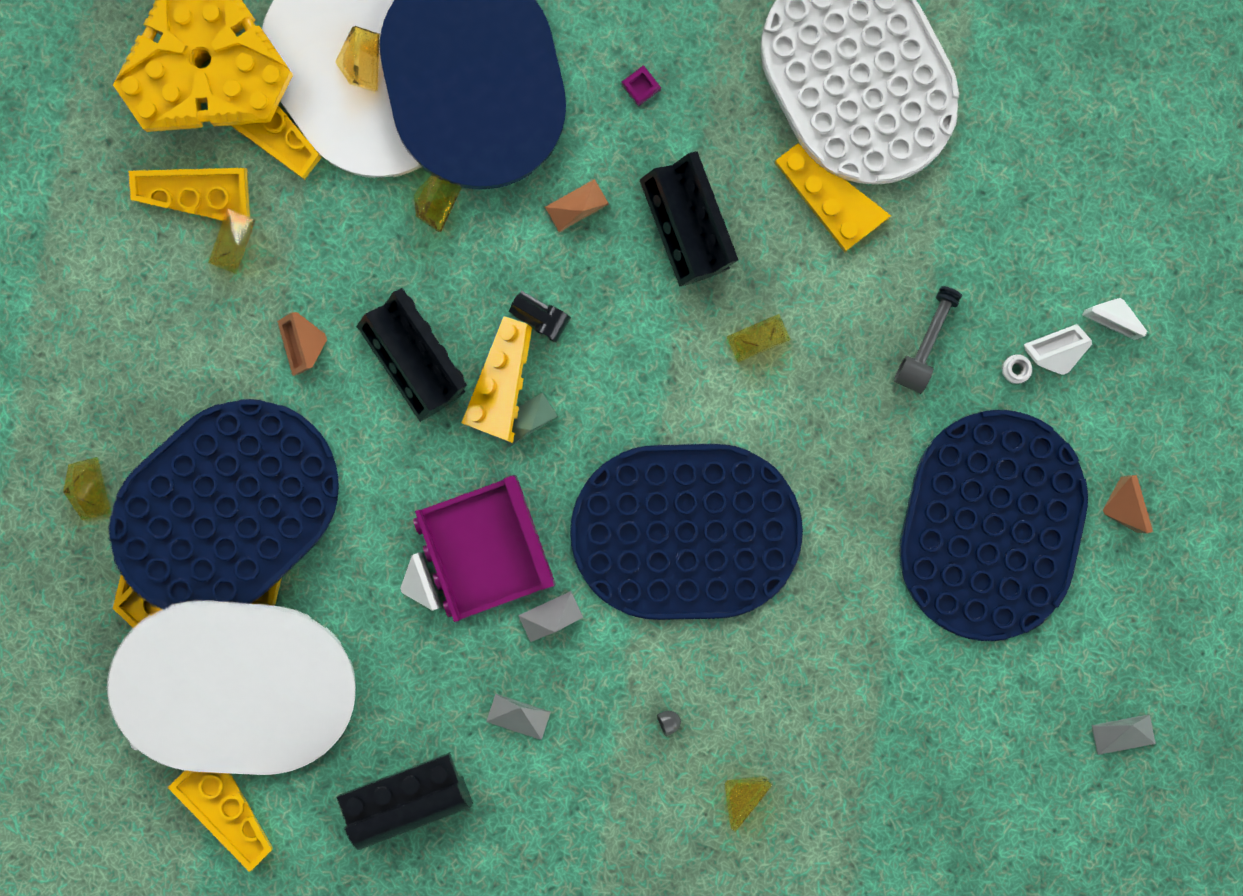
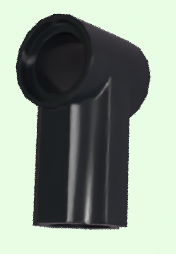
[509,291,571,343]

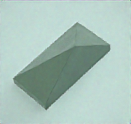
[505,392,558,447]

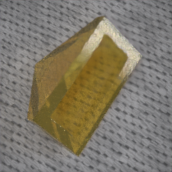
[335,26,380,91]
[414,175,462,232]
[208,209,256,274]
[726,314,791,363]
[63,457,111,520]
[725,776,772,832]

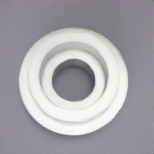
[1002,355,1032,384]

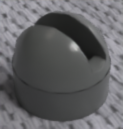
[657,711,681,736]

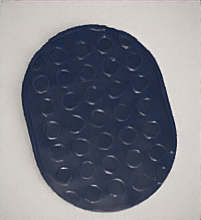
[380,0,566,189]
[109,399,339,610]
[899,410,1088,641]
[570,444,803,620]

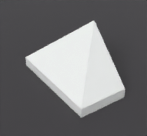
[1083,298,1147,340]
[1024,324,1092,375]
[400,552,441,610]

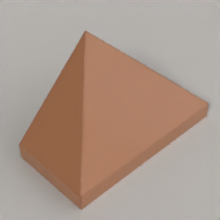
[545,179,609,232]
[277,312,327,376]
[1103,475,1153,533]

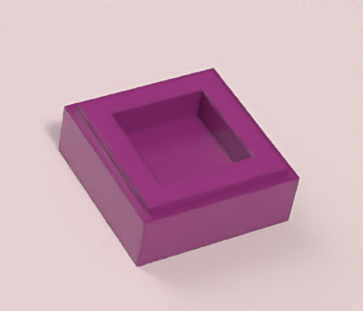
[621,65,661,107]

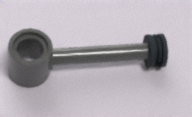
[894,286,962,394]

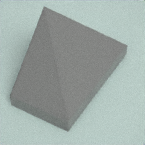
[518,591,583,642]
[486,694,551,740]
[1091,714,1156,755]

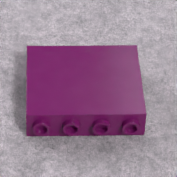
[413,475,556,622]

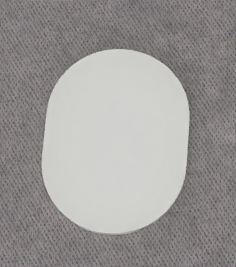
[262,0,422,178]
[761,0,959,184]
[108,601,356,775]

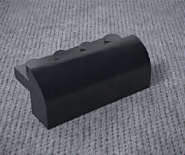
[639,151,739,287]
[356,288,467,422]
[337,752,473,850]

